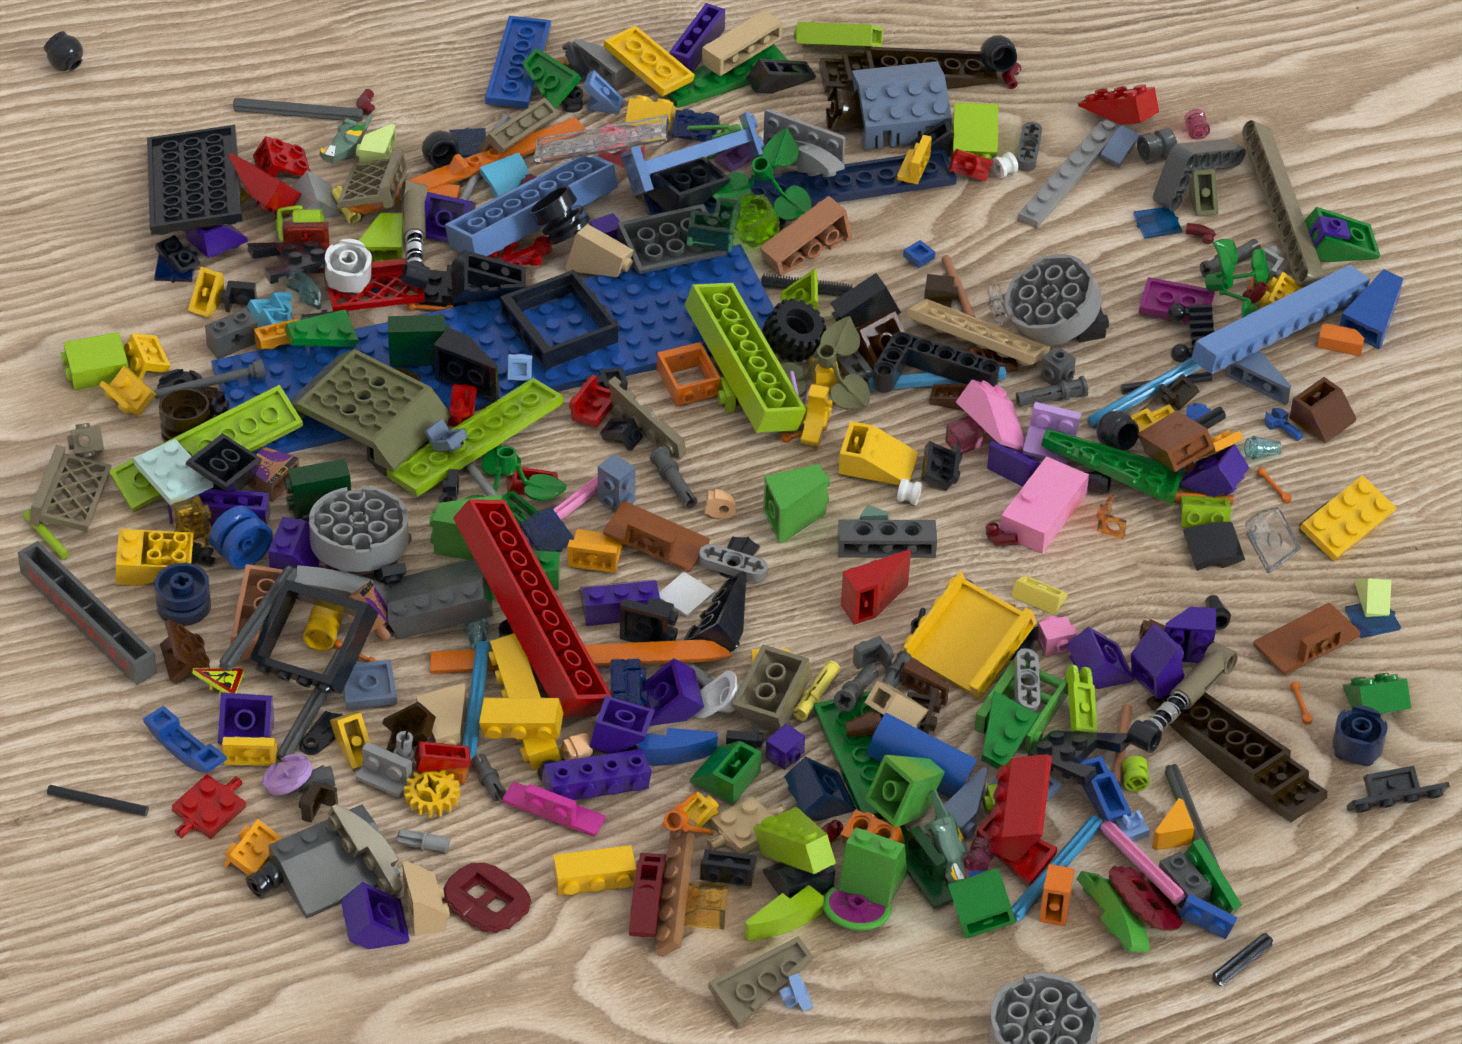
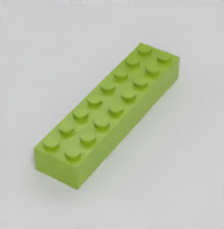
[684,283,807,433]

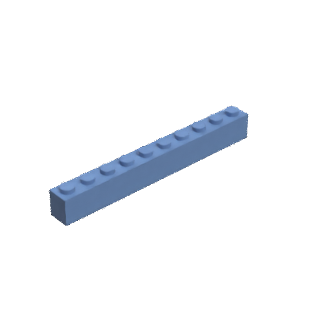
[1191,265,1370,374]

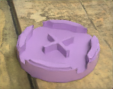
[262,754,313,796]

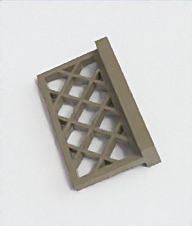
[337,149,408,209]
[29,445,112,532]

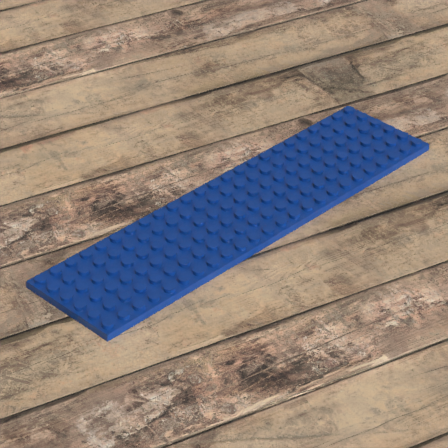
[211,244,774,455]

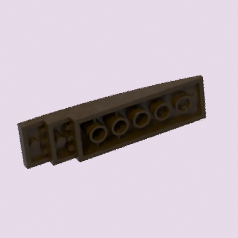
[819,46,998,93]
[1146,692,1327,823]

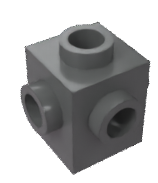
[1041,347,1076,386]

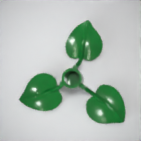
[712,128,812,221]
[1205,239,1269,318]
[463,445,567,501]

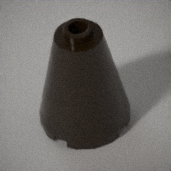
[826,87,864,131]

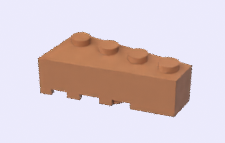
[760,196,853,276]
[230,564,283,660]

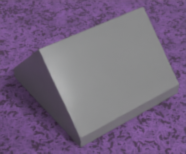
[291,171,340,219]

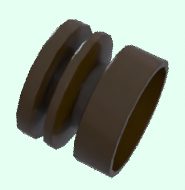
[159,389,210,443]

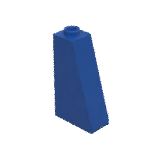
[1340,269,1403,349]

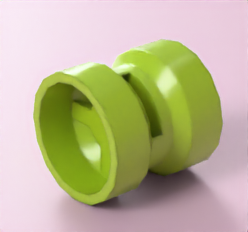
[1122,756,1150,792]

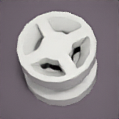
[992,152,1018,179]
[897,478,922,506]

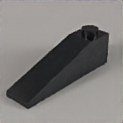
[684,571,747,652]

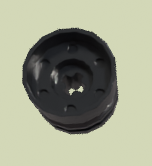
[529,185,590,245]

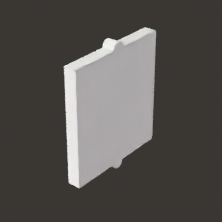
[659,572,715,618]

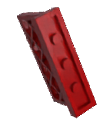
[324,258,425,312]

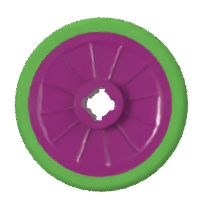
[823,884,891,931]

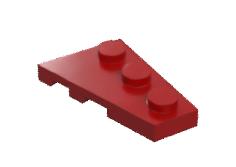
[976,813,1057,887]

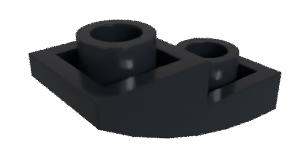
[155,235,201,274]

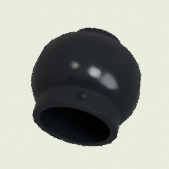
[44,31,83,71]
[980,35,1017,72]
[422,130,460,168]
[1096,411,1139,450]

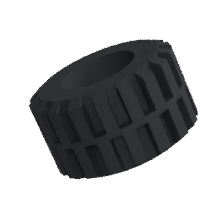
[762,299,826,362]

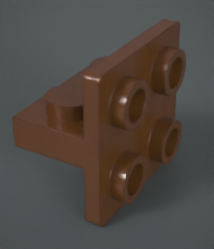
[160,619,210,684]

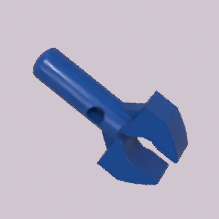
[1265,408,1303,441]

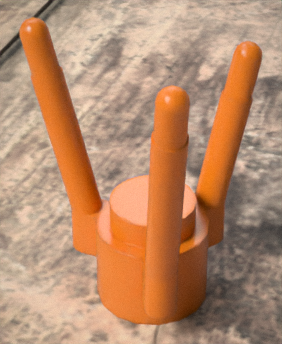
[662,793,714,835]

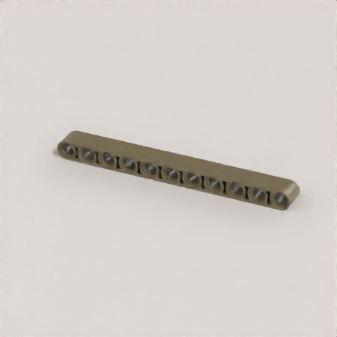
[1242,120,1325,287]

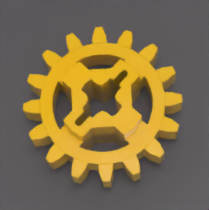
[404,770,460,818]

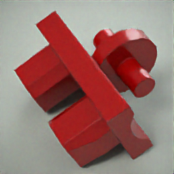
[949,148,994,182]
[448,384,477,426]

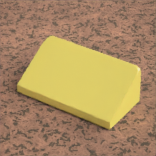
[1011,575,1068,614]

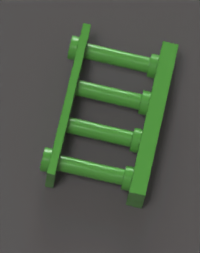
[974,648,1069,753]

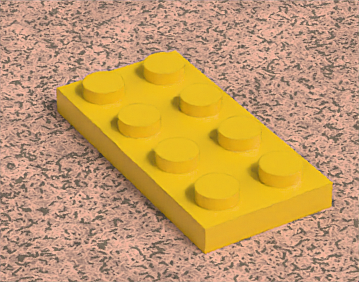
[603,25,695,97]
[1300,475,1397,561]

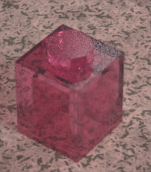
[945,415,984,454]

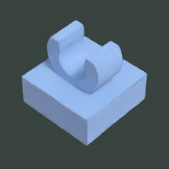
[508,354,532,381]
[1114,810,1150,842]
[780,973,814,1012]

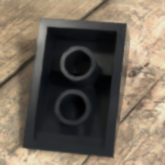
[647,157,730,212]
[434,328,499,402]
[186,433,262,491]

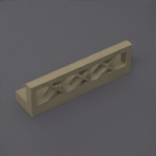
[479,97,559,154]

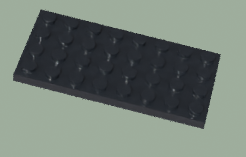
[147,124,243,235]

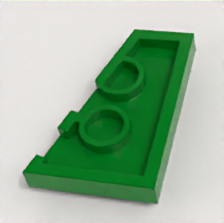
[522,48,582,109]
[285,310,359,347]
[981,691,1039,770]
[1184,838,1242,915]

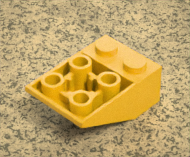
[838,421,919,485]
[116,529,194,586]

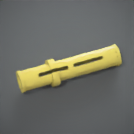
[793,660,840,721]

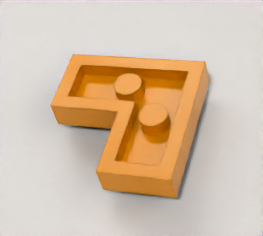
[1198,430,1243,459]

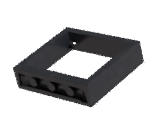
[500,270,620,370]
[248,579,379,694]

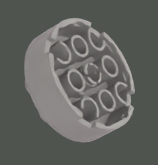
[1005,254,1102,345]
[309,486,409,572]
[988,973,1100,1044]

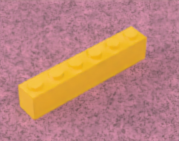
[488,633,562,771]

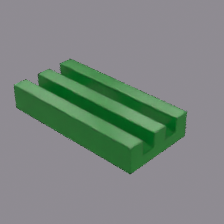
[502,490,543,531]

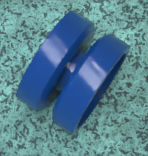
[209,505,273,569]

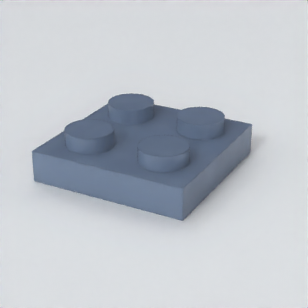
[344,660,397,709]

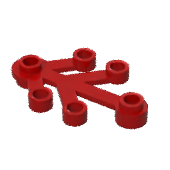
[487,236,552,266]

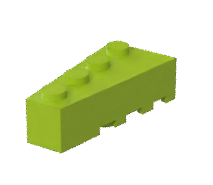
[753,807,836,874]

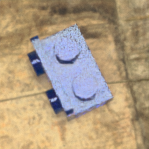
[671,109,721,142]

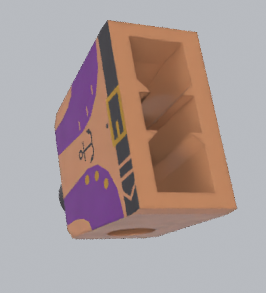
[248,447,299,502]
[347,581,394,642]

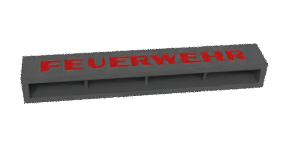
[17,541,157,685]

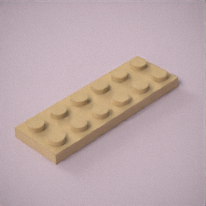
[907,299,1050,366]

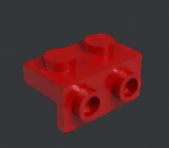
[569,375,613,428]

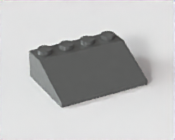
[617,204,726,274]
[387,559,493,639]
[268,804,401,919]

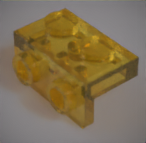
[171,496,212,546]

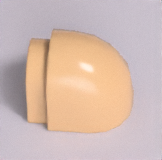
[704,489,736,519]
[559,733,594,761]

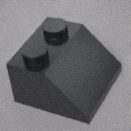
[763,862,835,899]

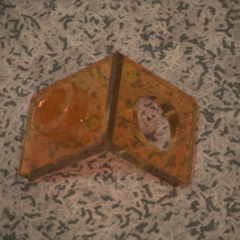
[1096,494,1127,539]

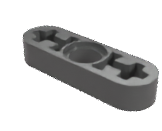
[1017,122,1042,171]

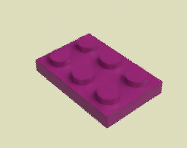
[1139,277,1215,323]

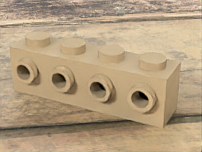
[702,10,782,76]

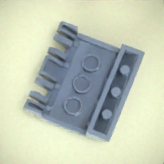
[852,61,952,150]

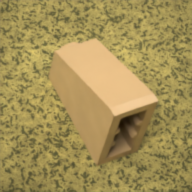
[565,224,634,277]
[416,683,466,745]

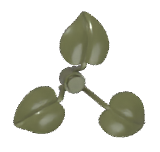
[781,316,870,410]

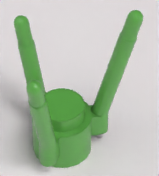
[687,123,742,159]

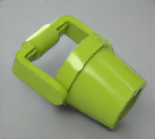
[275,205,325,242]

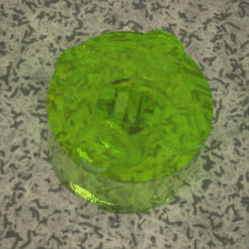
[728,193,780,248]

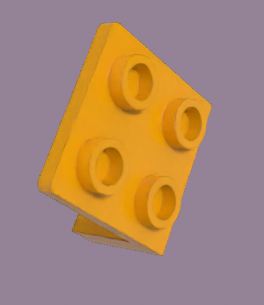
[567,529,623,574]

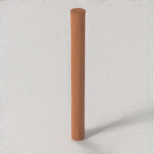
[941,255,976,318]
[1112,704,1132,786]

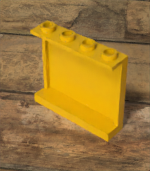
[903,571,1037,700]

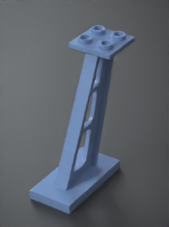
[620,111,764,196]

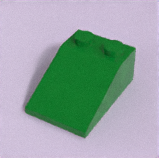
[1305,207,1380,262]

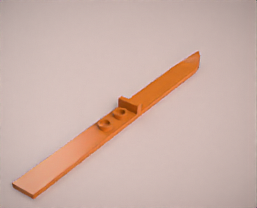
[346,117,586,214]
[430,640,732,673]

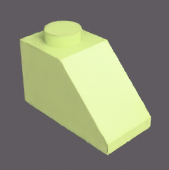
[356,124,396,163]

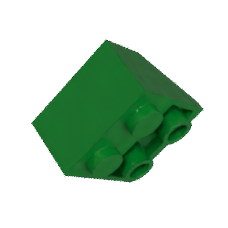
[1343,673,1412,714]
[690,741,762,804]
[948,868,1016,939]

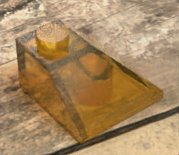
[684,881,730,930]

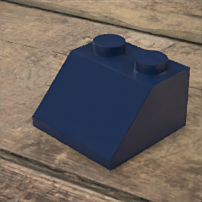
[784,756,856,821]

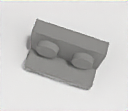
[356,742,413,798]

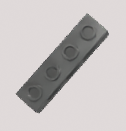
[837,519,937,558]

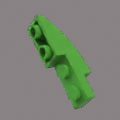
[1076,871,1150,953]

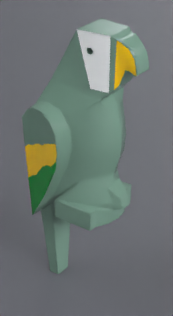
[320,114,372,164]
[924,790,968,884]

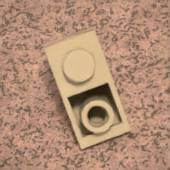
[865,681,928,729]

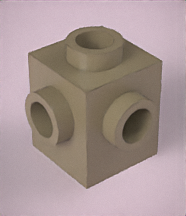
[67,423,104,458]

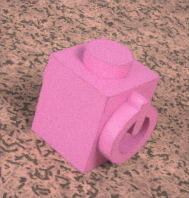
[1037,616,1077,656]

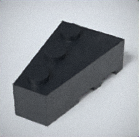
[452,250,526,303]

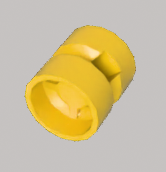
[303,605,342,651]

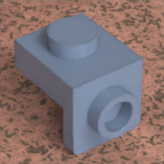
[425,419,468,452]

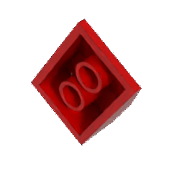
[228,153,302,217]

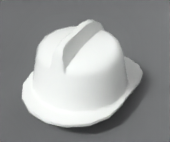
[694,671,741,719]

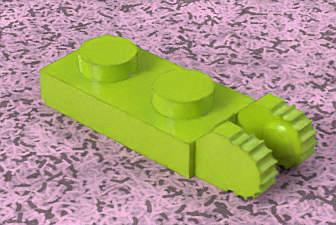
[1066,665,1098,732]

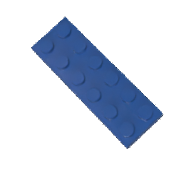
[485,15,551,109]

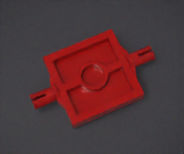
[172,774,246,839]

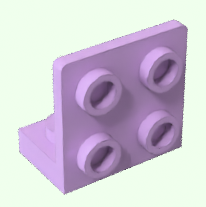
[1022,402,1081,465]

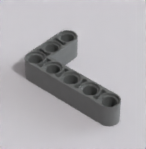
[1153,139,1246,212]

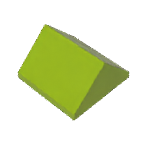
[781,269,818,310]

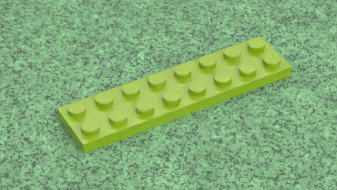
[386,378,564,497]
[109,385,303,513]

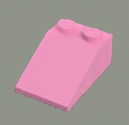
[956,380,1025,451]

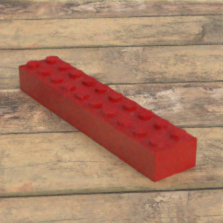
[453,499,612,717]

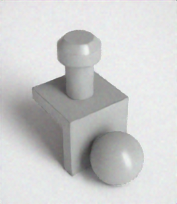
[1263,245,1294,280]

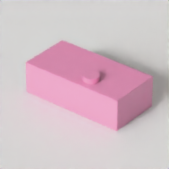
[1000,456,1089,553]

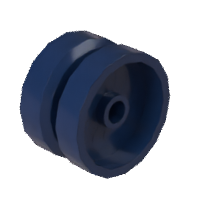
[154,563,211,626]

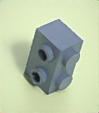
[598,454,636,512]

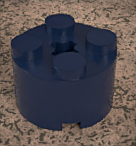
[1332,706,1388,766]

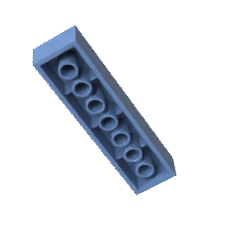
[445,152,618,256]

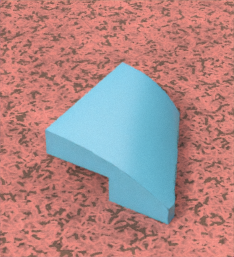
[480,153,529,198]
[247,292,292,327]

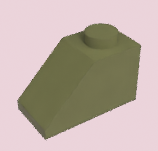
[1188,169,1219,216]

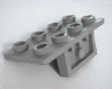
[763,109,845,164]

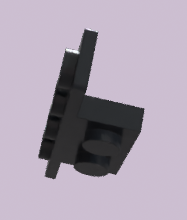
[1346,765,1450,813]

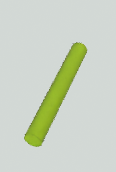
[23,509,70,560]

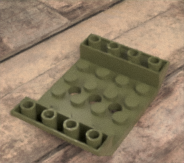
[289,349,451,472]

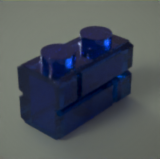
[610,659,647,706]

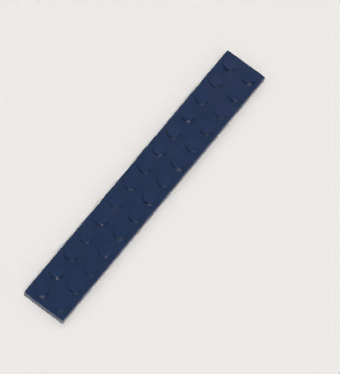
[643,149,957,221]

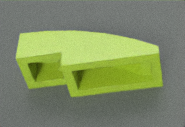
[744,885,824,941]

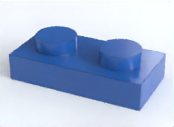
[1178,893,1238,939]

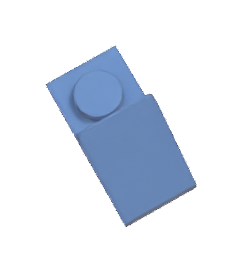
[583,70,624,114]

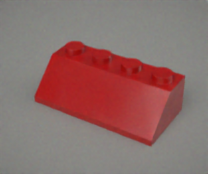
[988,754,1052,863]

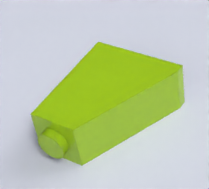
[359,213,403,262]

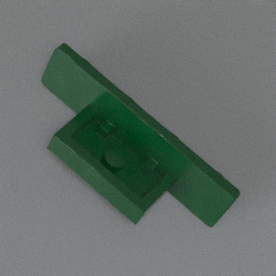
[899,825,953,909]

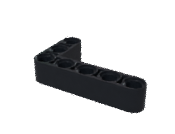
[873,332,1000,393]

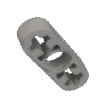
[699,544,768,582]
[1013,649,1040,712]

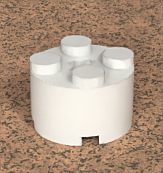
[325,239,372,293]

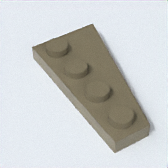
[608,376,686,459]
[708,936,813,1029]

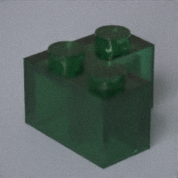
[687,197,740,252]

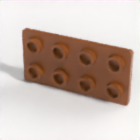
[603,501,710,572]
[1253,603,1360,675]

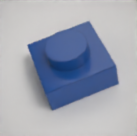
[903,240,935,268]

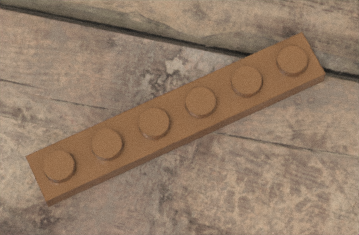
[655,818,697,957]

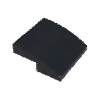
[1183,522,1245,571]

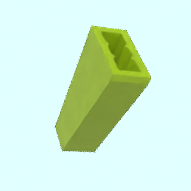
[794,22,883,48]

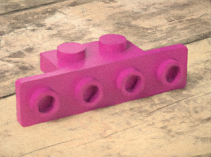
[503,782,606,837]

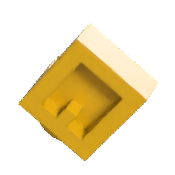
[683,791,720,833]

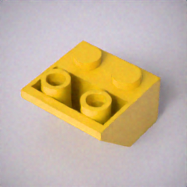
[625,95,678,133]

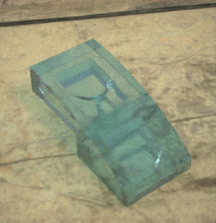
[286,271,321,310]

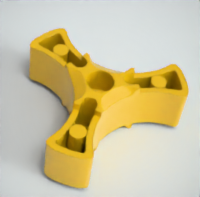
[801,384,833,447]

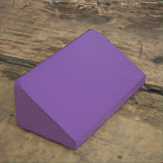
[714,143,763,173]

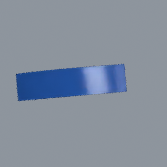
[143,706,227,773]

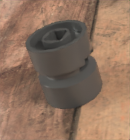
[1137,128,1177,163]

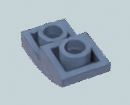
[1100,125,1140,168]

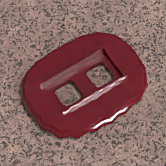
[443,862,532,933]
[1109,866,1183,931]

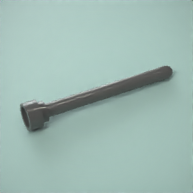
[154,359,266,399]

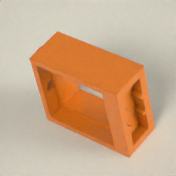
[657,342,721,406]

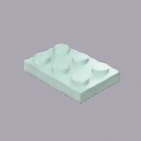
[133,439,213,506]

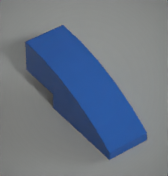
[638,728,718,766]
[1080,756,1132,822]

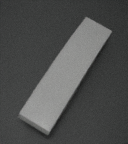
[294,565,392,606]

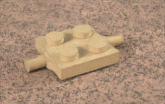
[707,797,786,854]

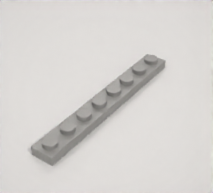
[1018,118,1124,228]

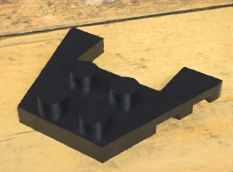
[247,241,326,284]
[1028,730,1130,786]

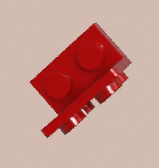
[253,136,310,178]

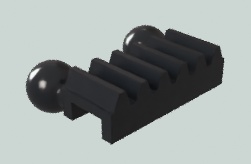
[1168,304,1214,362]

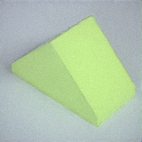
[1355,578,1391,618]

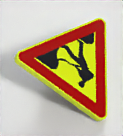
[192,668,245,696]

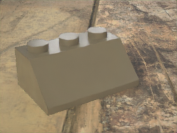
[732,644,812,733]

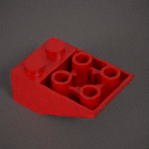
[1078,84,1159,125]
[841,550,911,625]

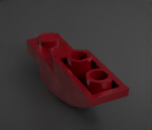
[629,853,666,938]

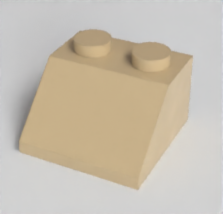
[402,861,450,936]

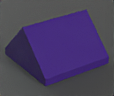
[987,441,1041,487]
[218,692,275,744]

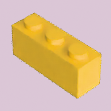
[479,698,563,739]
[553,845,636,896]

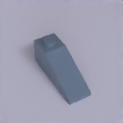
[1226,351,1291,405]
[936,767,987,839]

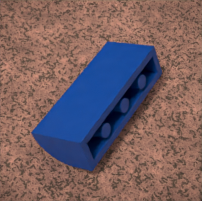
[866,713,977,798]

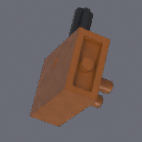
[1138,407,1226,472]

